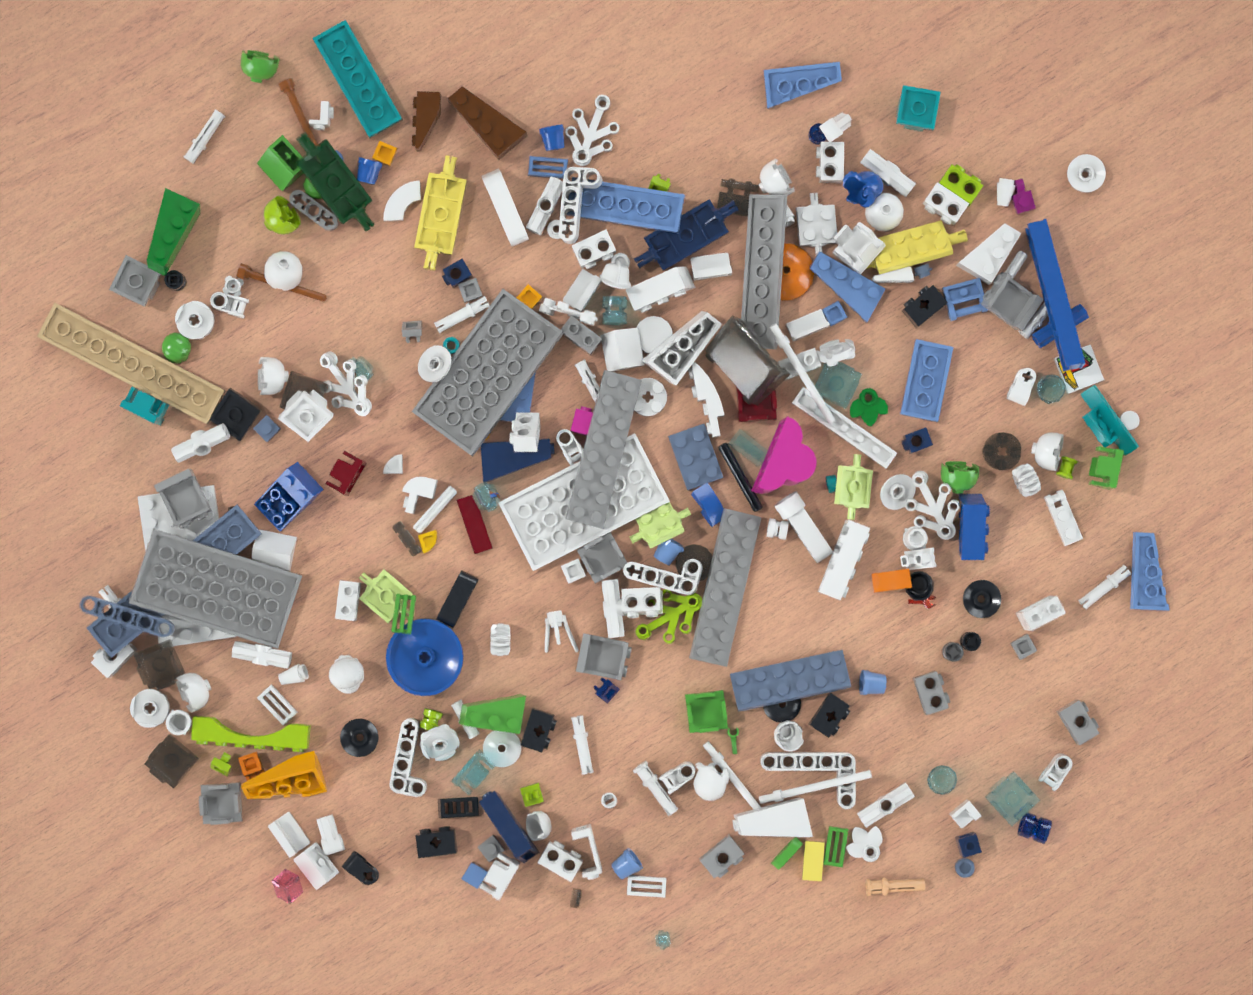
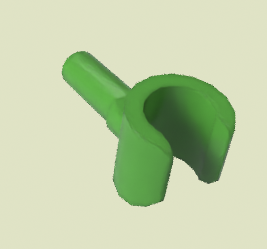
[727,727,739,754]

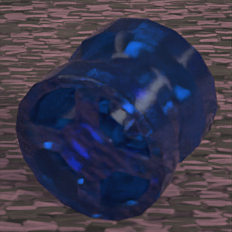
[808,123,827,145]

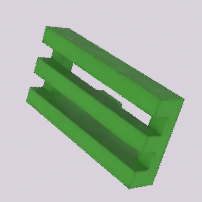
[391,594,416,634]
[823,826,848,868]

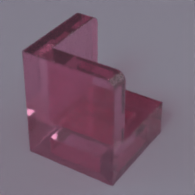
[272,869,303,904]

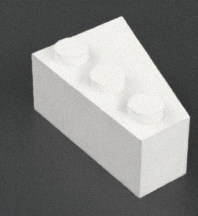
[956,224,1021,285]
[626,267,695,313]

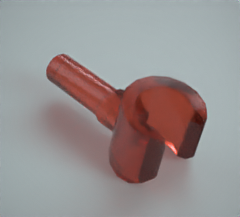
[908,595,936,609]

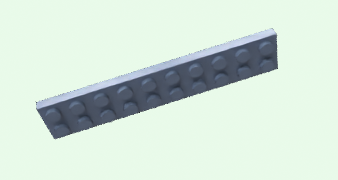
[87,504,262,658]

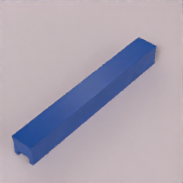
[1025,219,1085,371]

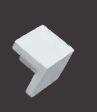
[949,799,981,828]

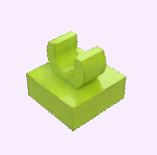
[648,174,671,192]
[211,752,231,777]
[520,783,544,807]

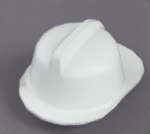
[600,260,631,289]

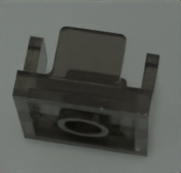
[134,639,185,690]
[144,734,199,789]

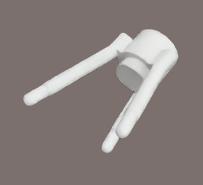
[545,610,579,653]

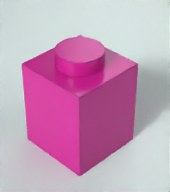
[570,406,593,436]

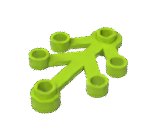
[635,589,702,644]

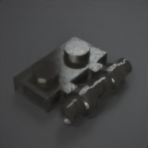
[717,178,759,217]

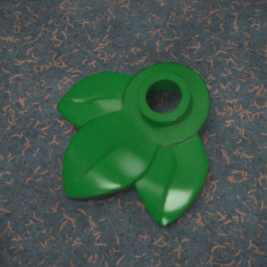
[850,388,888,427]

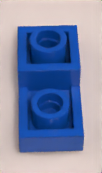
[691,483,724,527]

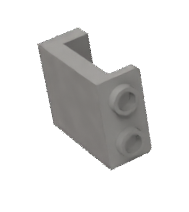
[981,272,1044,331]
[154,469,212,529]
[576,633,632,681]

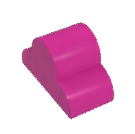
[751,416,817,494]

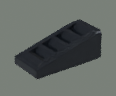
[438,797,479,818]

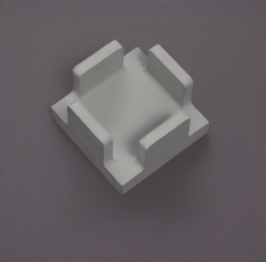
[109,255,161,307]
[577,532,627,584]
[199,782,243,825]

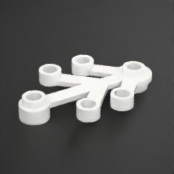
[565,95,619,166]
[539,298,598,325]
[320,351,372,416]
[905,471,960,540]

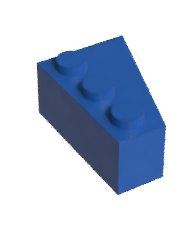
[958,494,990,560]

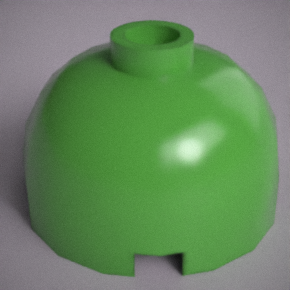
[241,50,280,83]
[941,461,980,494]

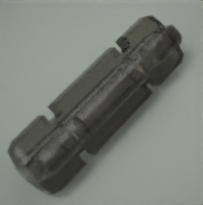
[392,521,421,556]

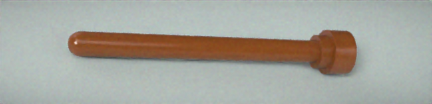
[278,78,318,145]
[236,263,327,302]

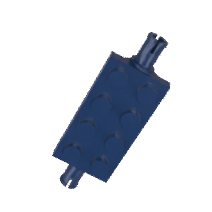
[633,199,739,271]

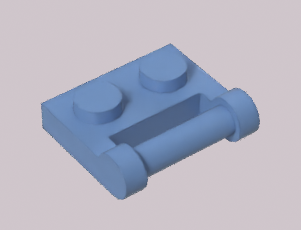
[942,278,988,321]

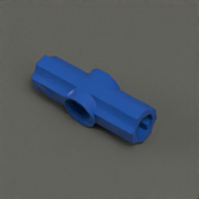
[1031,304,1089,348]

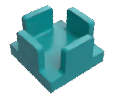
[896,85,941,132]
[120,386,169,426]

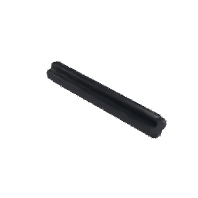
[718,443,763,512]

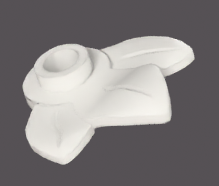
[846,826,882,862]

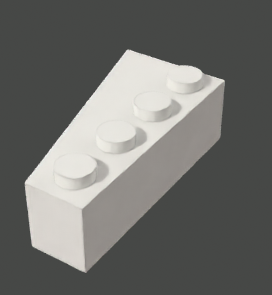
[641,311,722,385]
[818,520,870,600]

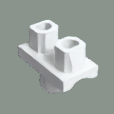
[900,548,937,570]

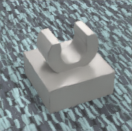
[402,321,422,343]

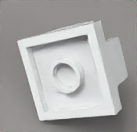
[832,222,886,274]
[278,390,333,442]
[480,852,520,900]

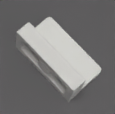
[691,253,732,281]
[563,269,602,312]
[786,309,830,342]
[268,812,310,858]
[293,842,339,890]

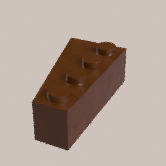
[448,86,527,160]

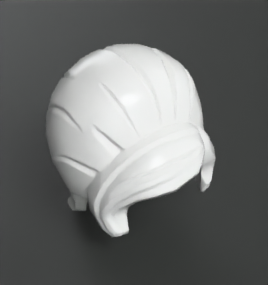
[329,655,364,694]
[694,762,729,801]

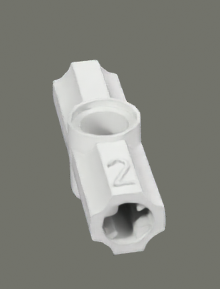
[860,149,916,197]
[526,176,563,235]
[171,423,230,463]
[602,579,625,638]
[232,641,292,669]
[857,782,915,828]

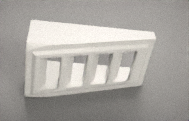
[872,266,914,283]

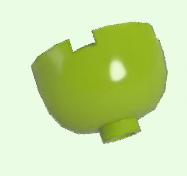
[264,195,301,235]

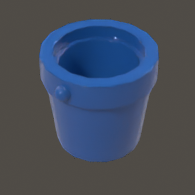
[539,124,565,151]
[357,157,383,185]

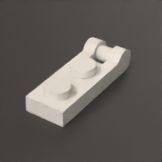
[1044,489,1083,546]

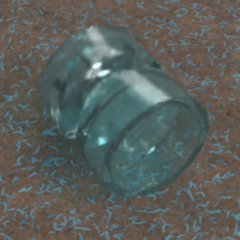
[602,296,627,325]

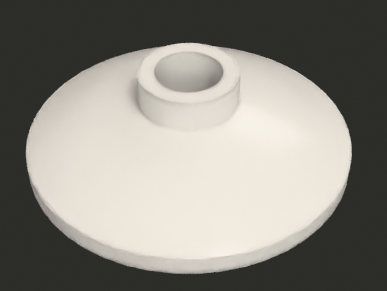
[1067,154,1106,193]
[418,346,452,382]
[880,474,916,510]
[483,730,521,767]

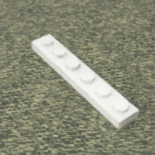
[792,387,897,469]

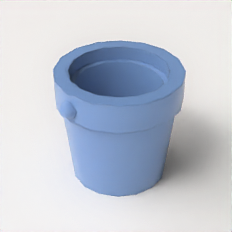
[653,538,684,566]
[859,670,886,695]
[611,848,643,880]

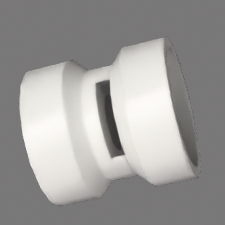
[766,518,789,540]

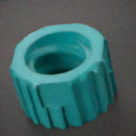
[443,337,460,354]
[825,475,837,493]

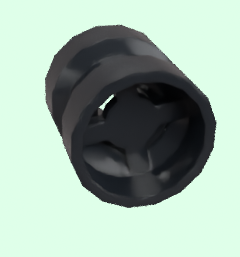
[164,270,187,291]
[960,632,981,651]

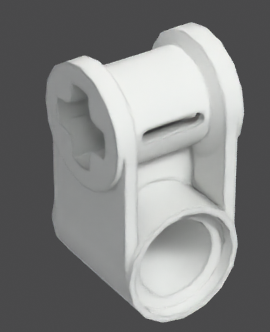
[210,292,249,319]
[1006,368,1036,406]
[556,429,583,466]
[1038,753,1072,791]
[658,761,695,794]

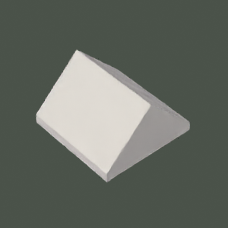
[601,328,645,372]
[252,529,297,571]

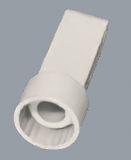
[774,491,833,564]

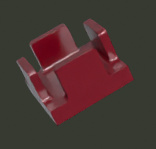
[736,381,777,422]
[325,450,367,496]

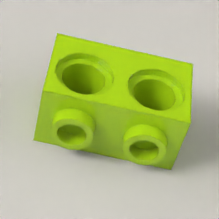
[939,164,984,207]

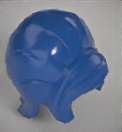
[843,171,884,208]

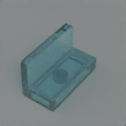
[728,429,768,467]

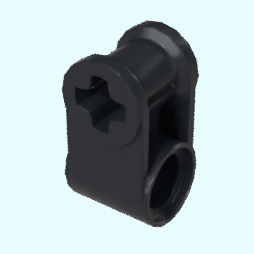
[342,851,379,885]

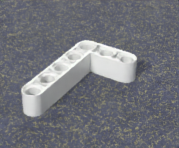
[760,752,856,809]

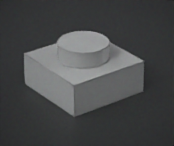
[458,278,483,303]
[1010,634,1037,660]
[478,835,505,862]

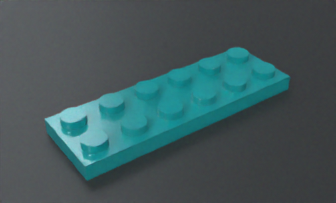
[312,19,403,138]

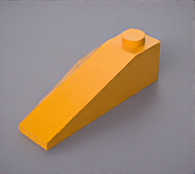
[241,751,327,799]

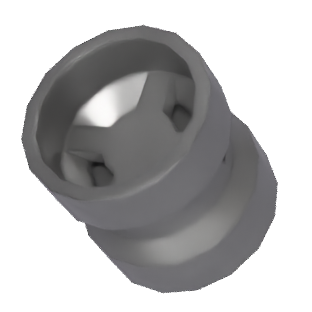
[942,642,964,662]

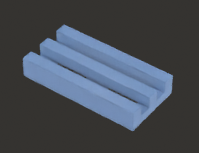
[528,156,568,179]

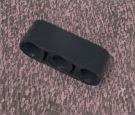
[436,570,479,628]

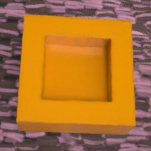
[372,141,398,166]
[516,284,543,309]

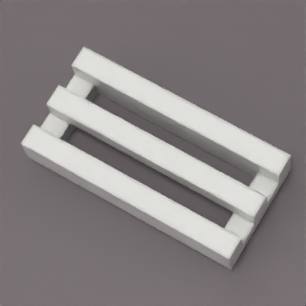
[257,684,298,726]
[627,875,667,898]

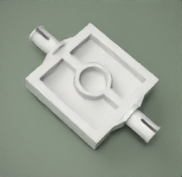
[796,193,837,256]

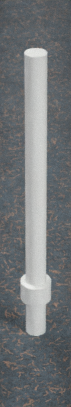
[770,323,835,424]
[703,741,761,809]
[759,770,872,804]

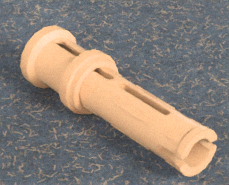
[865,878,925,896]

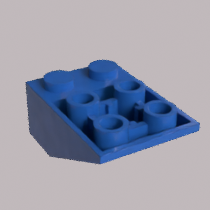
[254,462,324,532]

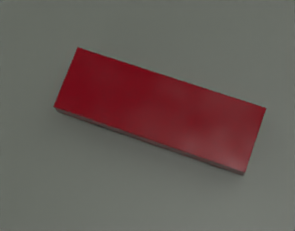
[456,494,493,554]

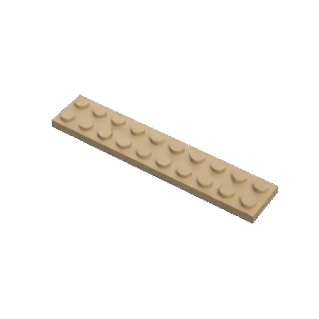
[37,303,225,424]

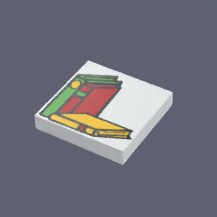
[1054,344,1104,394]

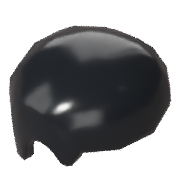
[905,571,934,601]

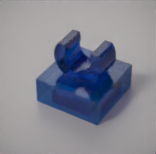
[594,678,620,704]

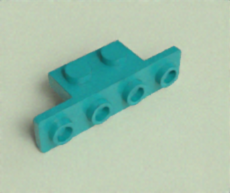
[1081,385,1139,456]

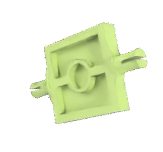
[834,454,873,520]
[629,502,691,549]
[359,569,413,623]

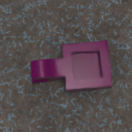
[1012,178,1036,214]

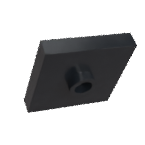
[210,388,262,441]

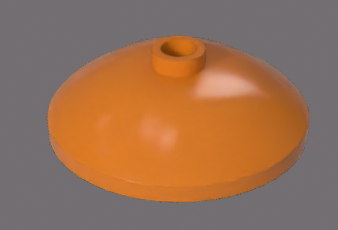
[780,243,814,301]

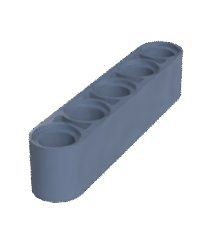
[80,596,174,637]

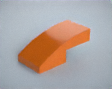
[871,568,912,593]
[238,752,265,781]

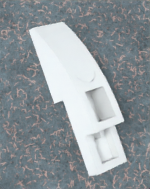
[688,362,724,438]

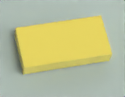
[802,841,825,881]

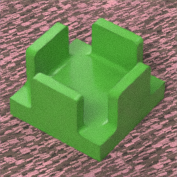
[1089,446,1124,490]
[685,690,728,733]

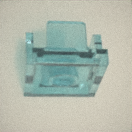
[814,361,862,409]
[451,750,496,795]
[985,771,1040,826]

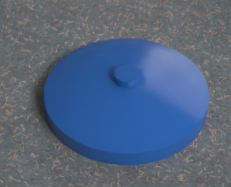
[386,619,464,696]

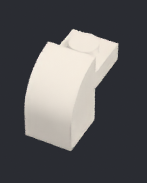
[402,477,438,514]

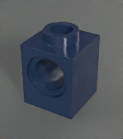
[442,259,473,288]
[901,427,933,454]
[955,832,982,858]

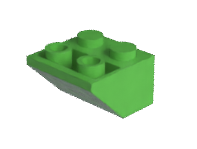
[257,135,303,192]

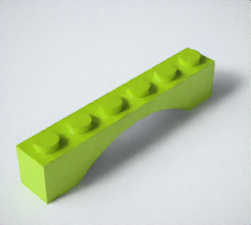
[191,716,311,752]

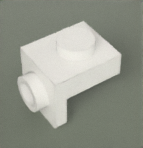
[309,101,334,130]

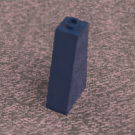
[481,439,555,482]
[479,791,540,863]

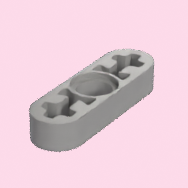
[289,190,338,231]

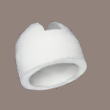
[601,793,617,809]

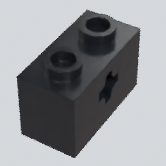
[902,285,948,328]
[808,692,850,738]
[520,708,557,753]
[415,826,458,858]

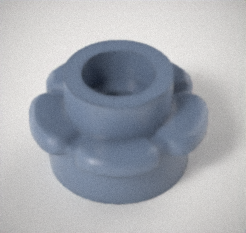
[914,263,932,278]

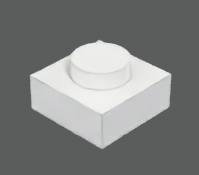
[561,559,586,584]

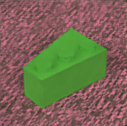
[459,694,526,734]

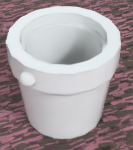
[902,526,928,550]
[166,710,192,735]

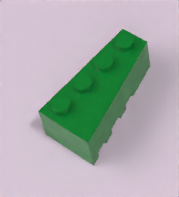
[147,188,201,276]

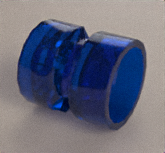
[1018,812,1052,844]

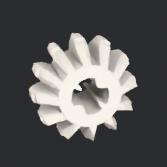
[1012,463,1041,497]
[490,623,510,656]

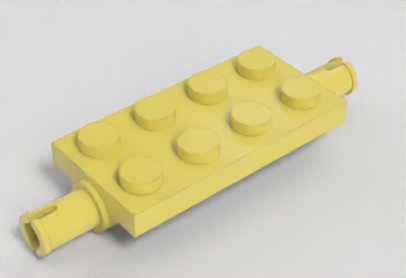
[414,155,467,271]
[866,220,968,275]

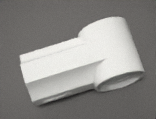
[819,112,852,143]
[317,814,345,856]

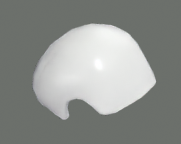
[774,720,804,752]
[526,811,552,841]

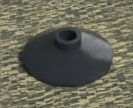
[963,580,1001,618]
[763,699,801,723]
[340,718,379,757]

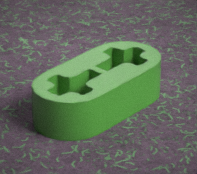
[771,837,803,870]

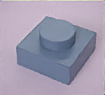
[253,415,281,442]

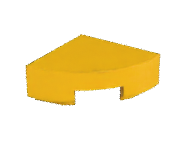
[418,530,437,554]

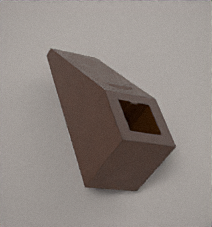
[412,91,441,152]

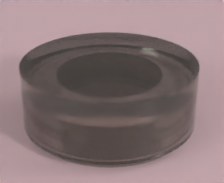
[570,888,582,908]

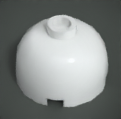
[759,159,795,196]
[865,193,904,232]
[264,251,302,291]
[258,357,289,395]
[1031,432,1064,471]
[176,673,211,713]

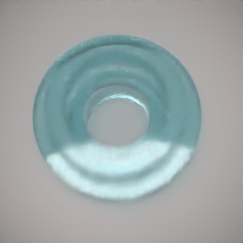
[655,930,670,950]

